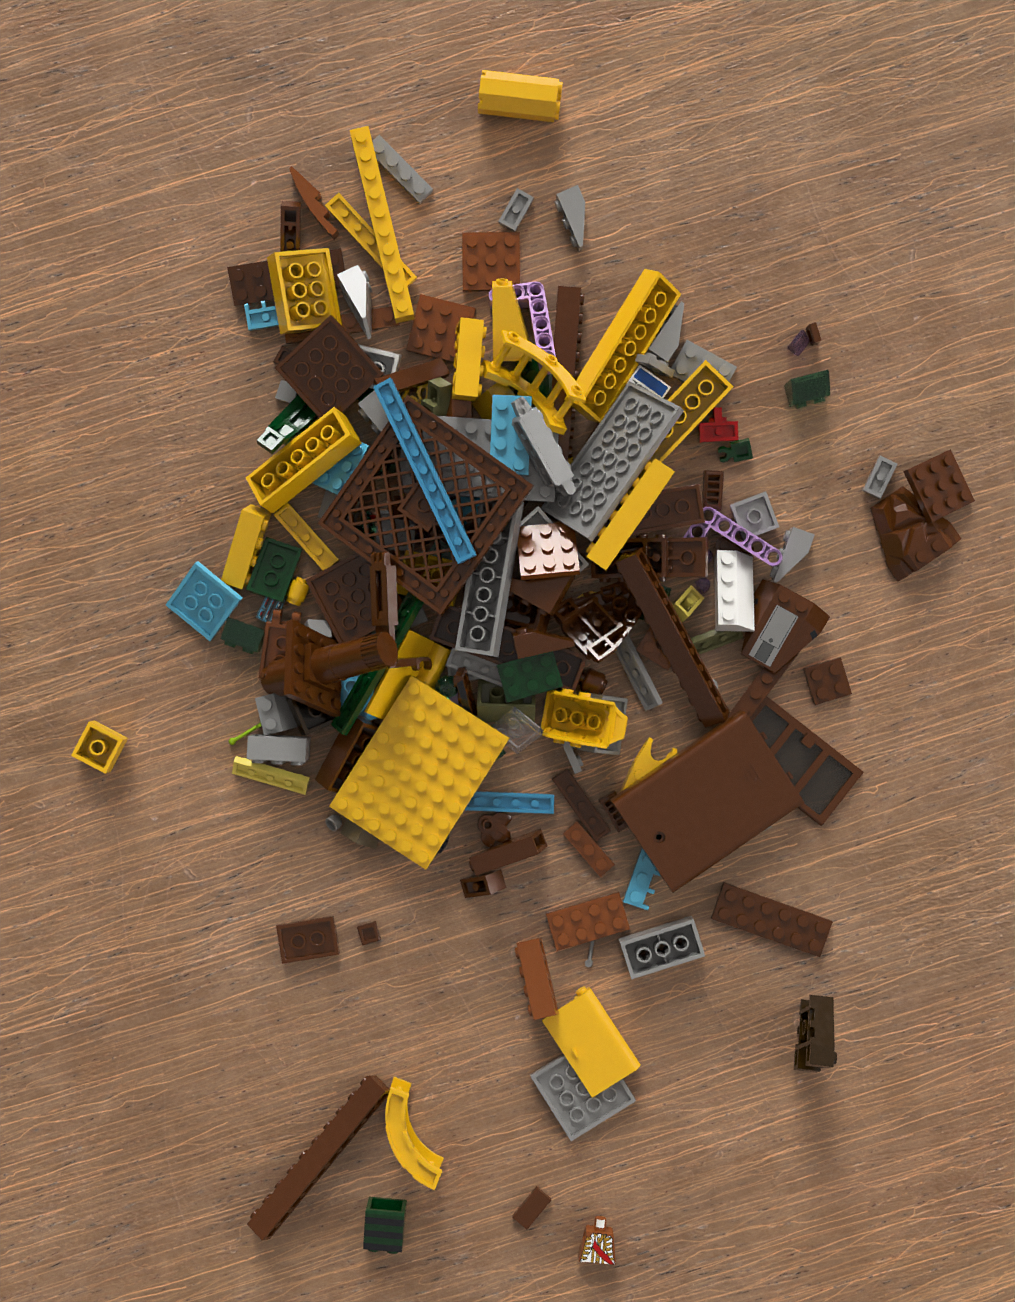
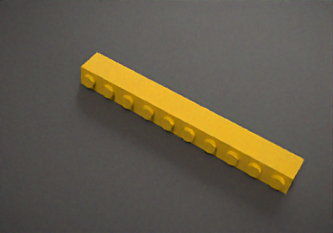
[350,126,415,324]

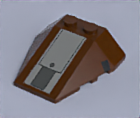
[741,579,830,673]

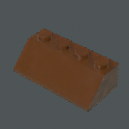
[315,715,380,793]

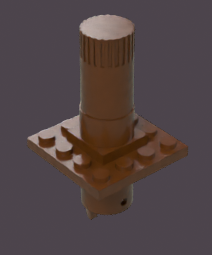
[260,619,398,717]

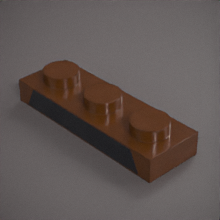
[453,667,477,717]

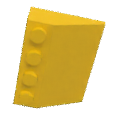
[267,248,342,335]

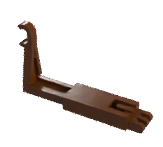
[370,552,432,671]

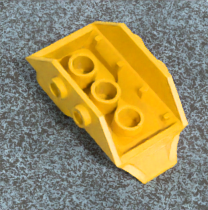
[539,688,628,749]

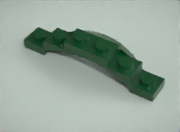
[257,395,318,454]

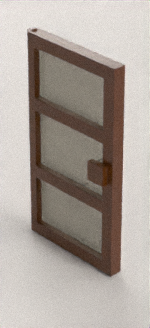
[750,697,864,826]

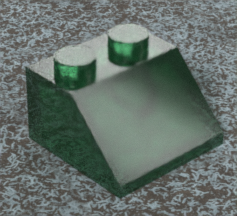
[784,370,830,409]

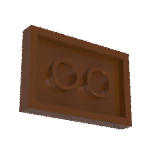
[276,916,340,964]

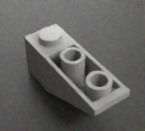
[554,185,585,252]
[647,301,684,363]
[770,527,815,583]

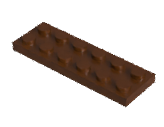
[227,248,345,306]
[589,484,705,542]
[711,882,833,957]

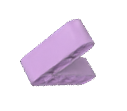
[489,282,556,375]
[683,507,783,566]

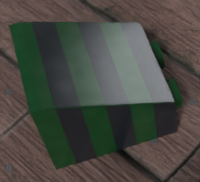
[363,1196,407,1254]

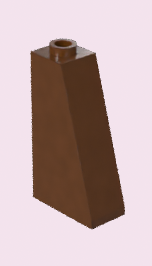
[469,828,547,876]

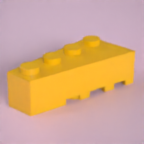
[452,317,487,401]
[221,504,272,589]

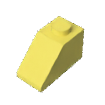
[672,585,705,622]

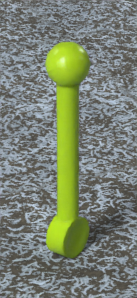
[229,722,262,745]

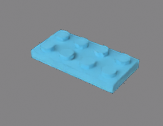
[490,395,532,476]

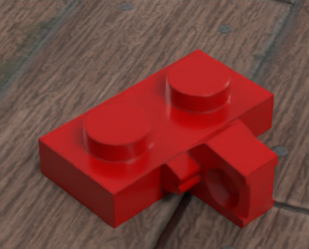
[699,407,739,443]

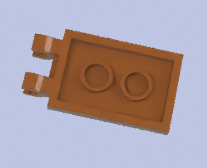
[258,608,302,678]

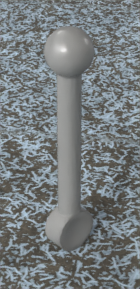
[585,940,595,967]

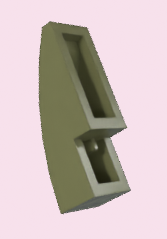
[421,377,452,416]

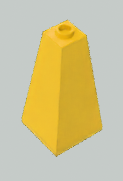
[492,278,532,361]

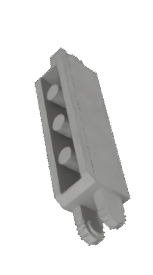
[511,397,576,496]

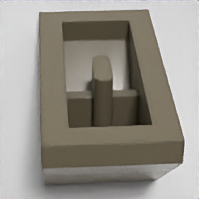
[341,819,379,849]

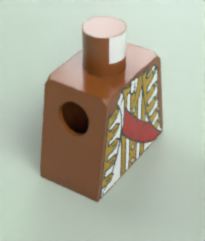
[578,1216,616,1265]

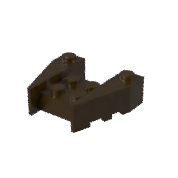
[794,995,837,1073]

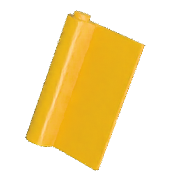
[364,630,451,720]
[542,986,641,1098]

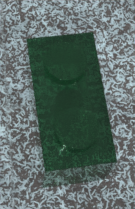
[220,617,265,654]

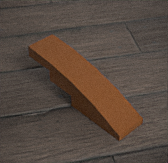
[289,166,339,240]

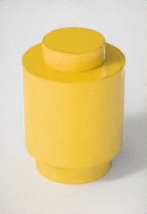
[286,576,309,606]

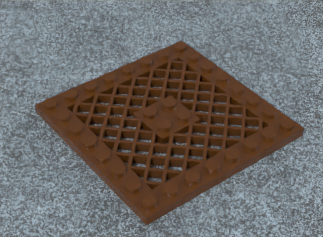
[317,395,534,615]

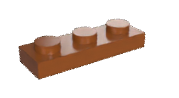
[563,821,615,877]

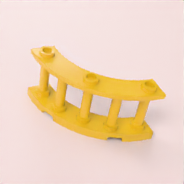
[481,330,586,435]
[385,1076,444,1190]

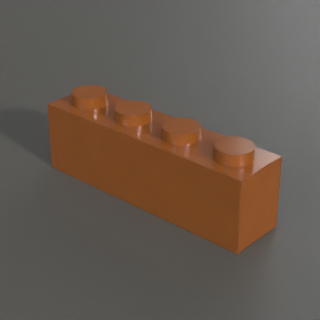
[515,938,559,1020]

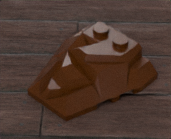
[870,486,962,582]
[553,582,643,663]

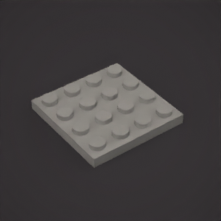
[530,1054,636,1141]

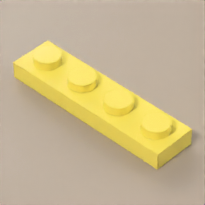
[232,756,310,795]

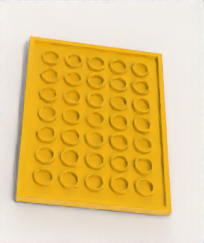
[329,676,510,870]

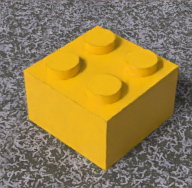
[71,720,128,774]

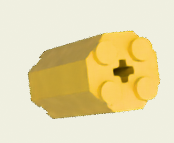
[478,70,563,122]

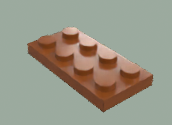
[546,892,630,951]

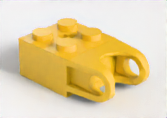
[619,737,677,793]

